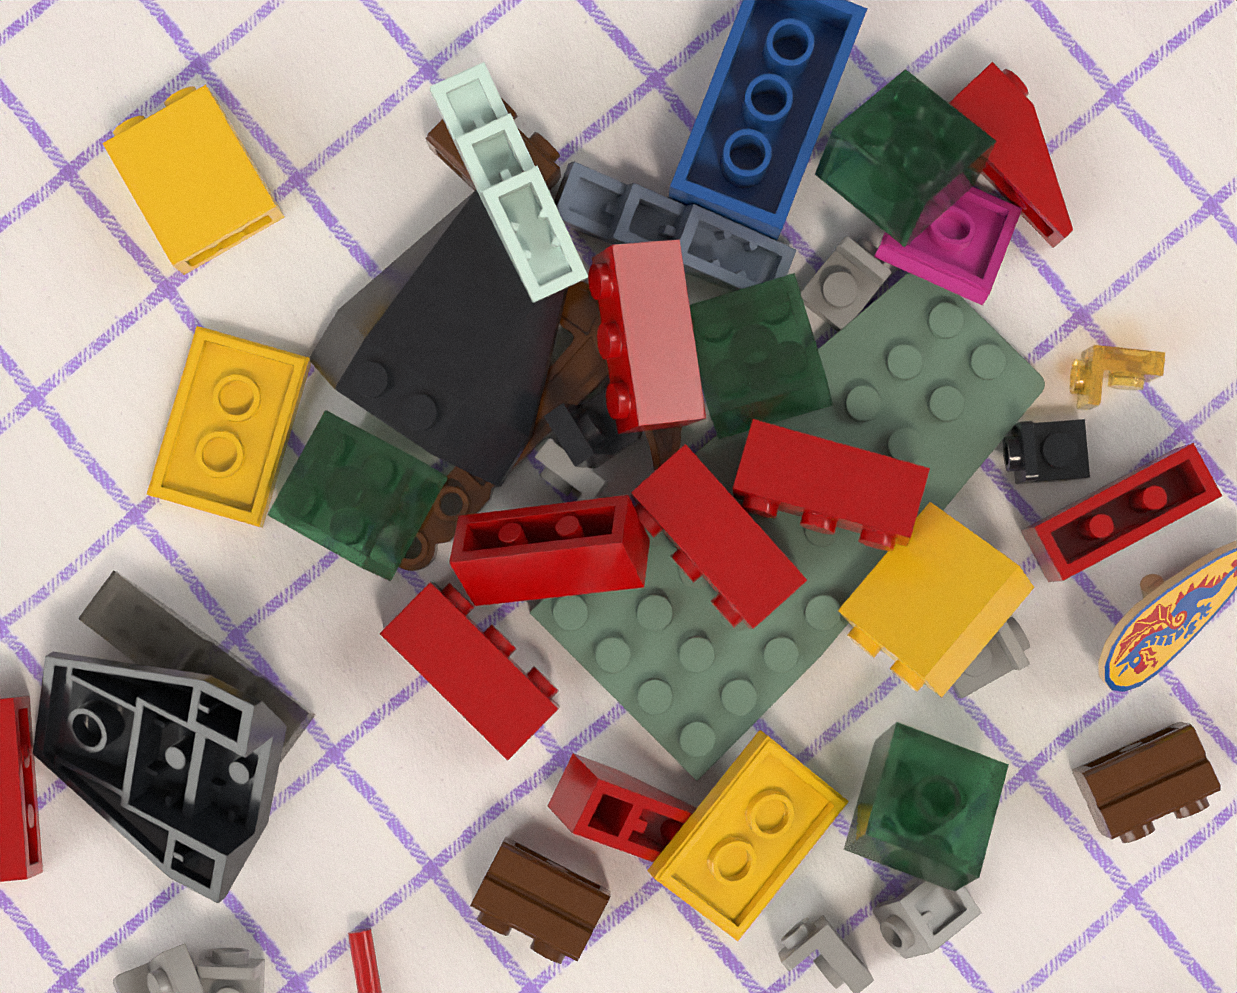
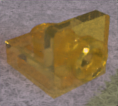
[1069,345,1165,410]

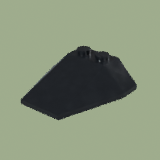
[309,190,569,487]
[33,651,287,903]

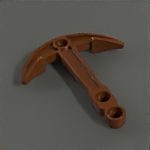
[388,281,682,571]

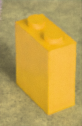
[102,84,285,275]
[838,502,1035,698]

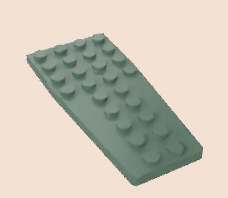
[530,273,1045,781]

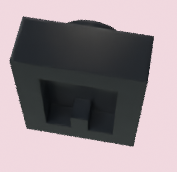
[544,389,642,468]
[1003,419,1090,484]

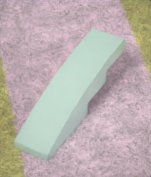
[430,62,589,303]

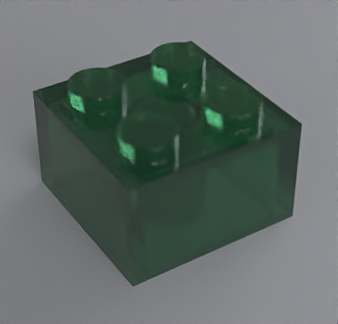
[815,69,997,247]
[690,273,833,439]
[267,410,448,581]
[844,722,1009,892]

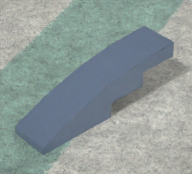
[554,161,796,304]

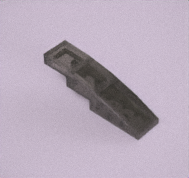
[78,570,316,762]

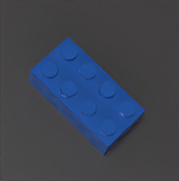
[668,0,868,241]

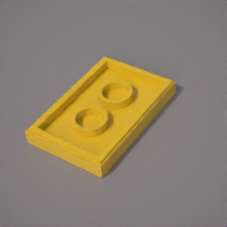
[146,326,311,528]
[647,730,849,941]

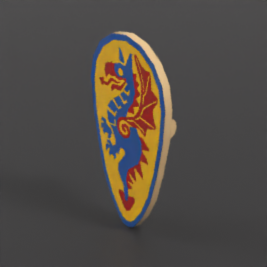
[1098,540,1237,692]

